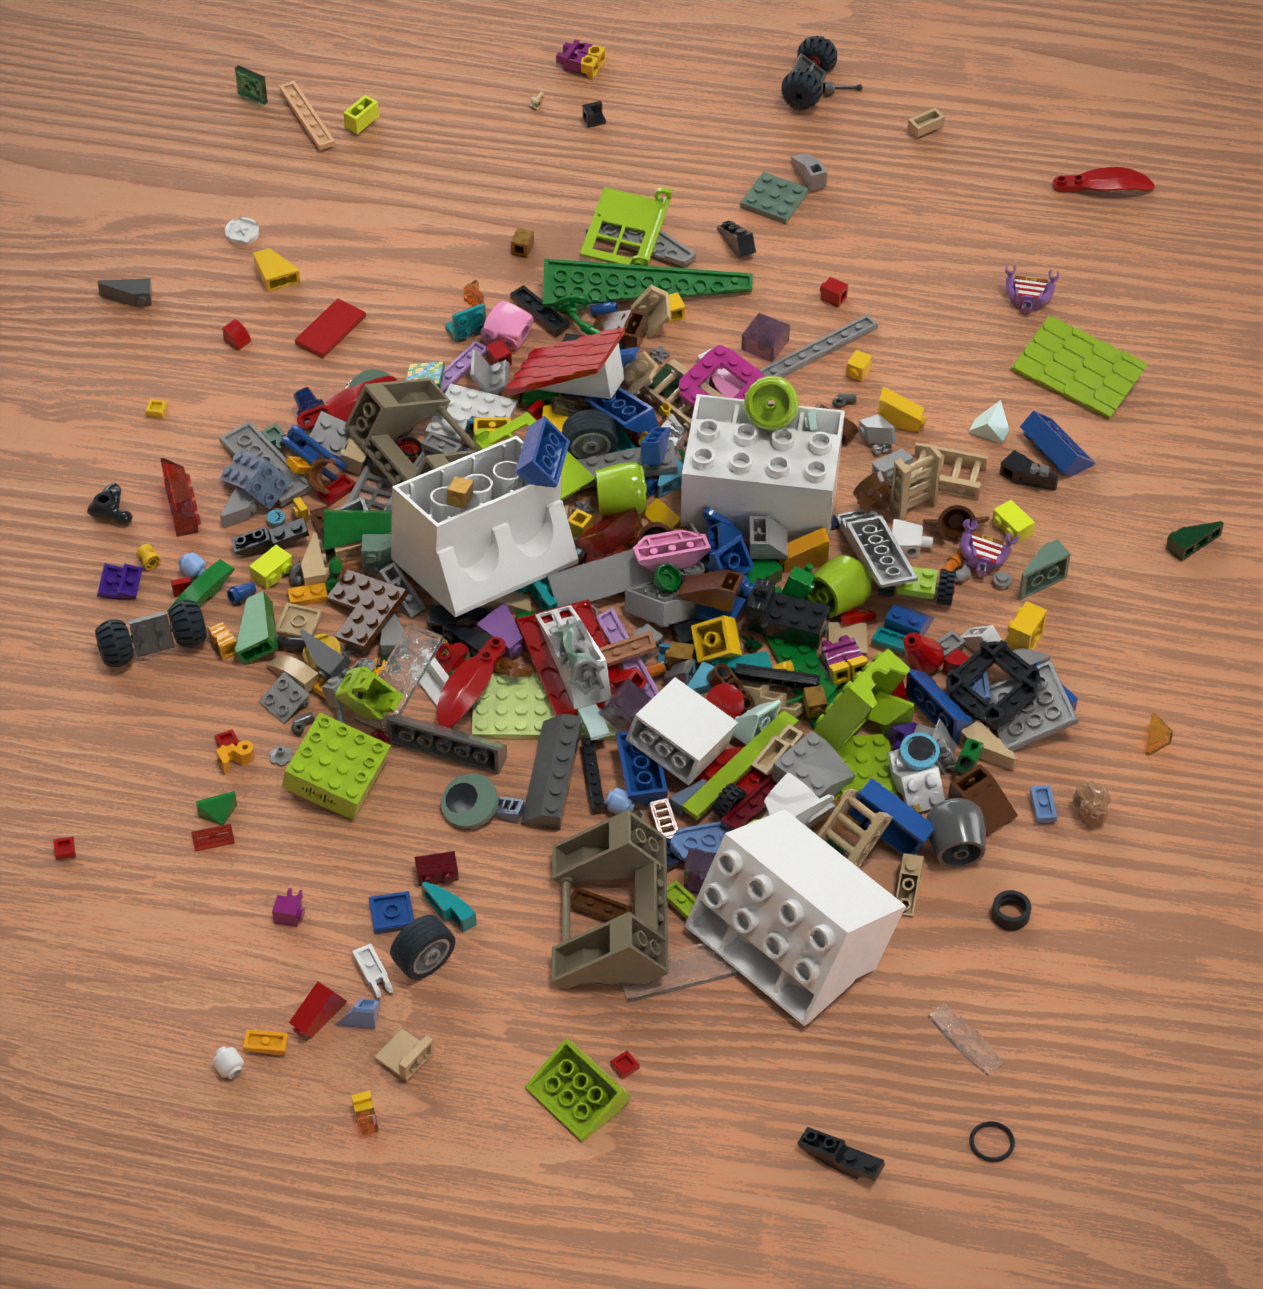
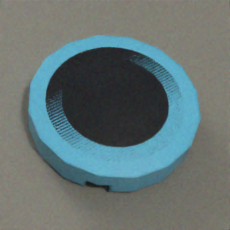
[899,733,940,770]

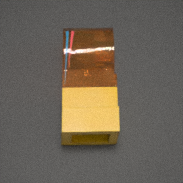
[351,1091,379,1135]

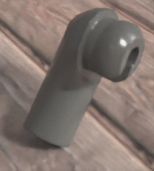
[832,393,856,408]
[290,561,303,586]
[291,712,315,734]

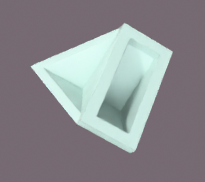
[969,400,1009,444]

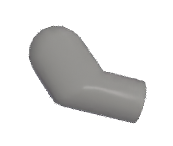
[955,561,971,582]

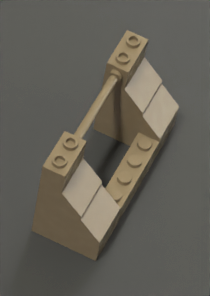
[345,378,481,486]
[551,810,669,991]

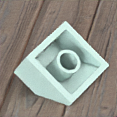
[733,700,781,745]

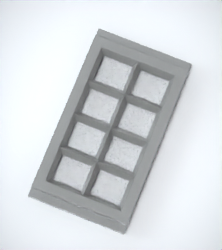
[345,458,394,511]

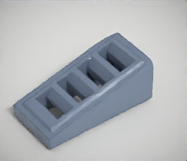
[669,779,706,817]
[493,797,525,823]

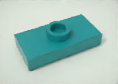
[871,626,906,656]

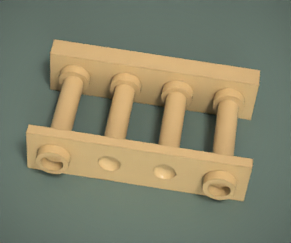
[644,358,724,432]
[910,442,988,500]
[889,444,943,521]
[817,788,893,868]

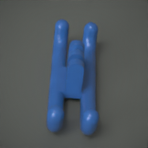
[281,425,347,482]

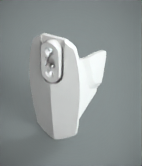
[762,773,836,828]

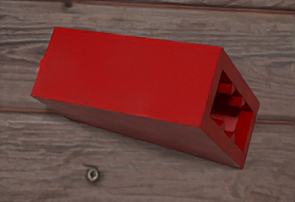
[289,981,347,1038]

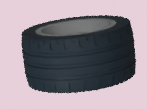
[562,410,618,459]
[390,915,456,980]

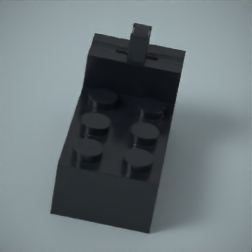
[745,577,830,648]

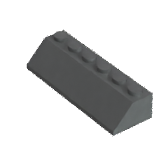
[387,714,507,774]
[521,714,582,830]

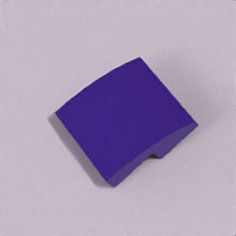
[97,563,143,600]

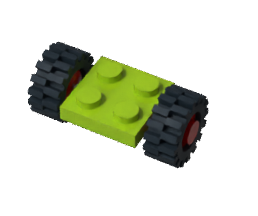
[878,566,956,606]

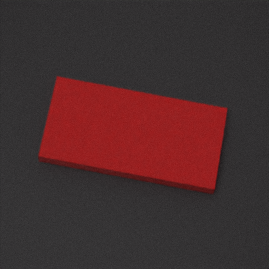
[295,298,366,358]

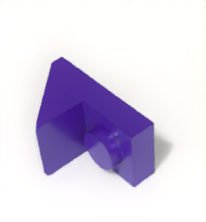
[883,722,917,751]

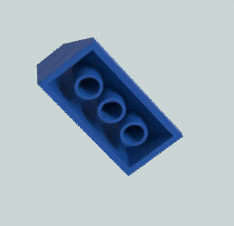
[584,387,658,433]
[1020,410,1095,476]
[515,416,570,488]
[906,669,974,743]
[615,731,668,807]

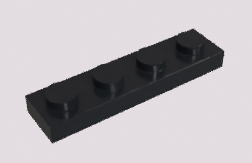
[510,285,569,336]

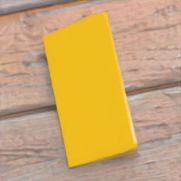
[643,498,681,530]

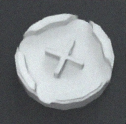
[225,217,260,246]

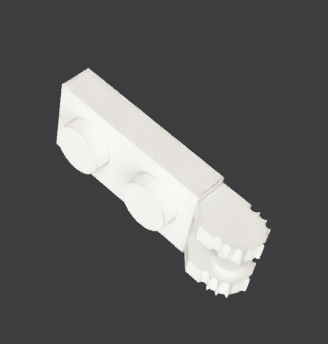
[352,944,393,998]

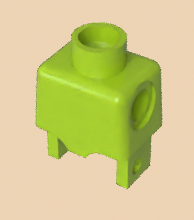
[335,666,404,719]

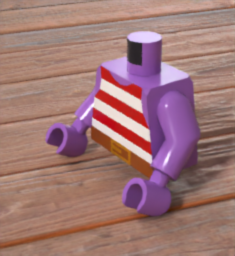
[1005,264,1059,314]
[959,519,1019,577]

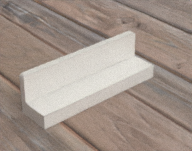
[409,649,449,707]

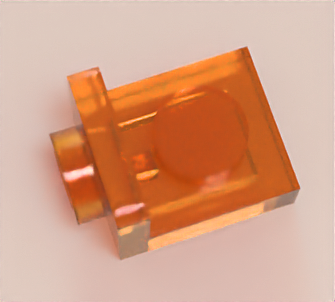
[464,280,484,307]

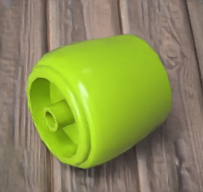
[744,376,799,431]
[595,462,647,517]
[807,555,871,618]

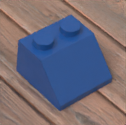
[707,535,754,574]
[884,604,934,635]

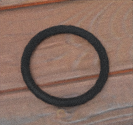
[970,1121,1015,1162]

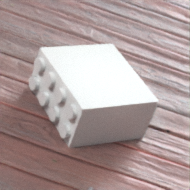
[625,677,738,785]

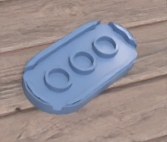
[670,821,730,863]

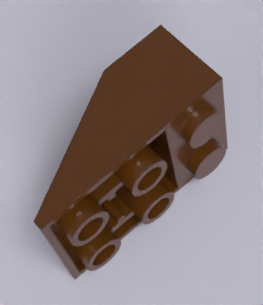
[593,310,648,352]
[676,569,744,612]
[948,764,1018,836]

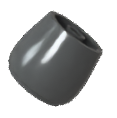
[926,798,986,868]

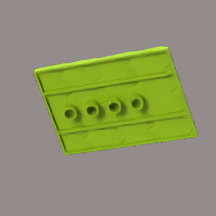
[1010,316,1148,419]

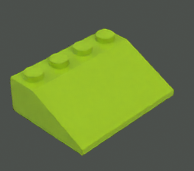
[525,1038,632,1142]

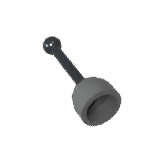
[823,82,863,95]

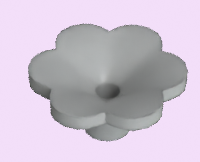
[269,745,293,767]

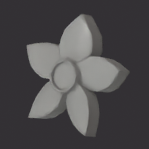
[650,346,670,364]
[572,501,594,514]

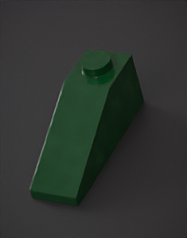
[1166,521,1224,562]

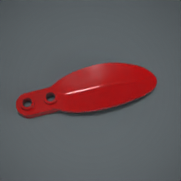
[1053,167,1155,192]
[297,376,398,431]
[437,637,506,728]

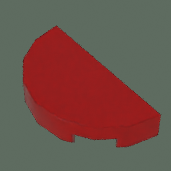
[840,608,876,626]

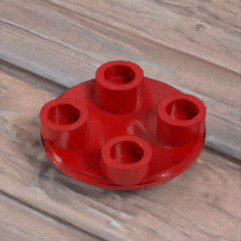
[706,684,744,719]

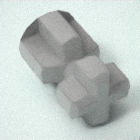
[872,444,892,456]
[1030,463,1050,477]

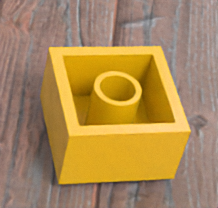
[1005,601,1047,650]
[691,616,742,665]

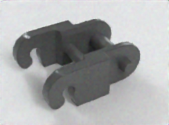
[342,644,365,665]

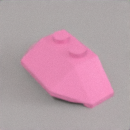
[633,530,711,572]

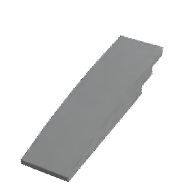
[835,508,918,588]
[546,549,700,608]

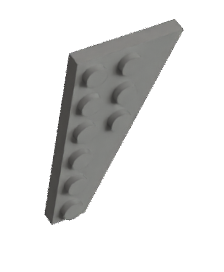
[586,223,696,267]

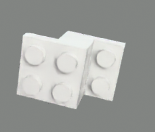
[887,749,945,812]

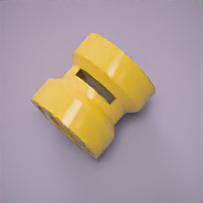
[136,544,161,570]

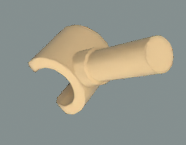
[530,92,544,109]

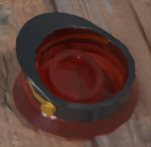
[394,437,423,464]

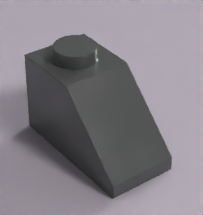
[663,659,695,686]

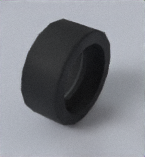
[991,890,1032,930]

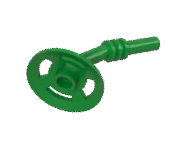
[553,295,600,335]

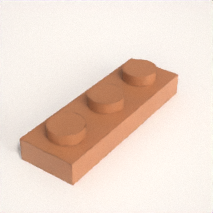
[599,631,657,667]

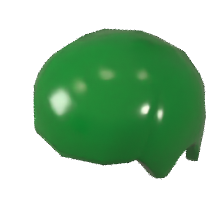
[653,563,681,592]

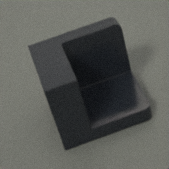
[582,101,606,128]

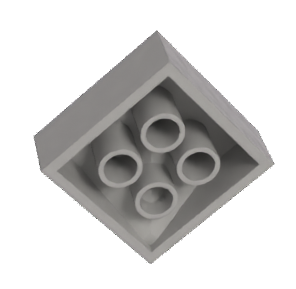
[625,583,701,627]
[771,731,855,799]

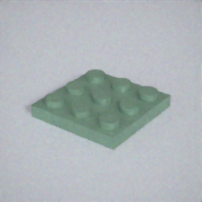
[740,172,809,224]

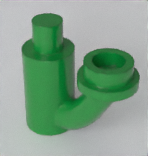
[325,556,343,592]

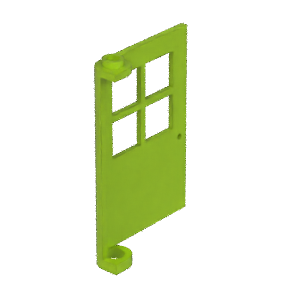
[579,187,673,266]
[473,412,596,500]

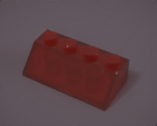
[160,458,201,537]
[574,507,644,558]

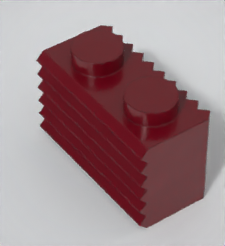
[414,851,459,886]

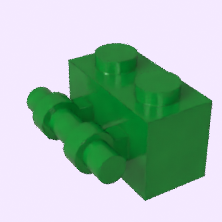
[781,563,815,600]

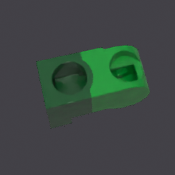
[954,738,984,775]

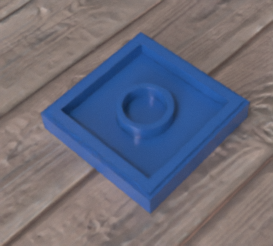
[369,891,414,934]

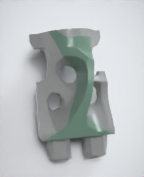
[548,617,605,695]

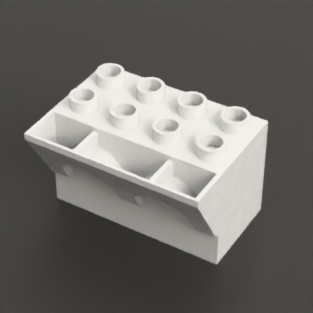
[681,394,845,543]
[391,436,578,617]
[685,810,906,1026]

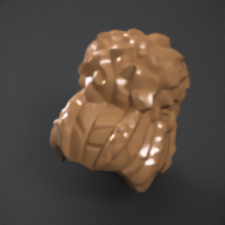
[1073,781,1110,826]

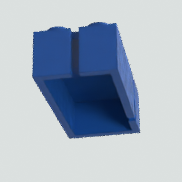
[847,778,934,856]

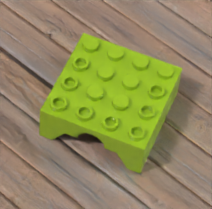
[813,648,910,751]
[282,712,391,820]

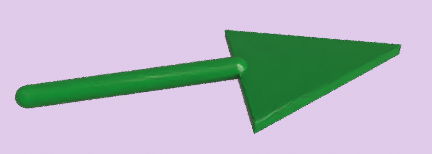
[786,680,841,705]

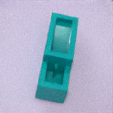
[422,882,477,933]

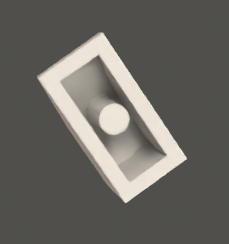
[960,625,1002,652]

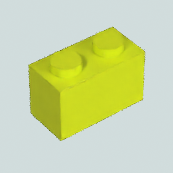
[343,95,379,134]
[992,500,1035,544]
[249,545,293,589]

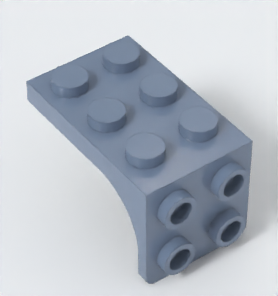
[219,449,290,509]

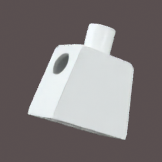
[892,519,933,558]

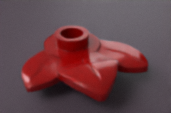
[435,643,469,676]

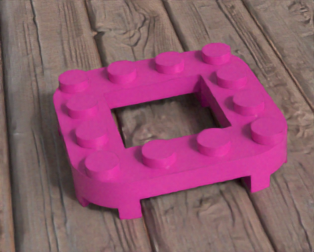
[679,345,765,407]

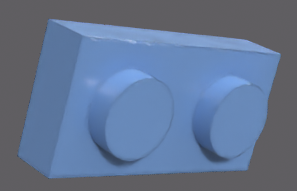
[1030,785,1057,823]

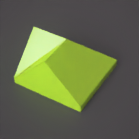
[868,690,914,734]

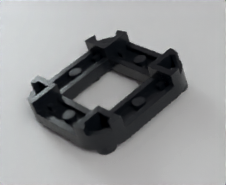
[946,640,1042,729]

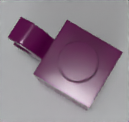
[272,888,305,927]

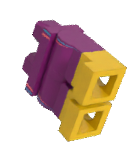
[556,39,606,79]
[821,635,868,685]

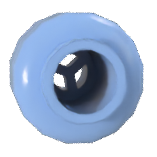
[178,552,206,580]
[604,788,635,815]

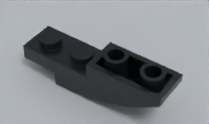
[231,518,309,555]
[797,1127,885,1181]

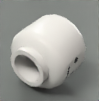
[212,1046,244,1079]

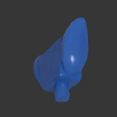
[703,507,748,570]

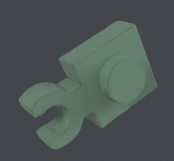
[261,423,289,453]

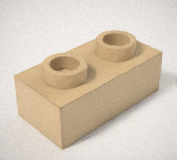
[907,108,945,138]

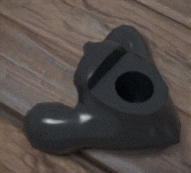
[87,483,133,525]

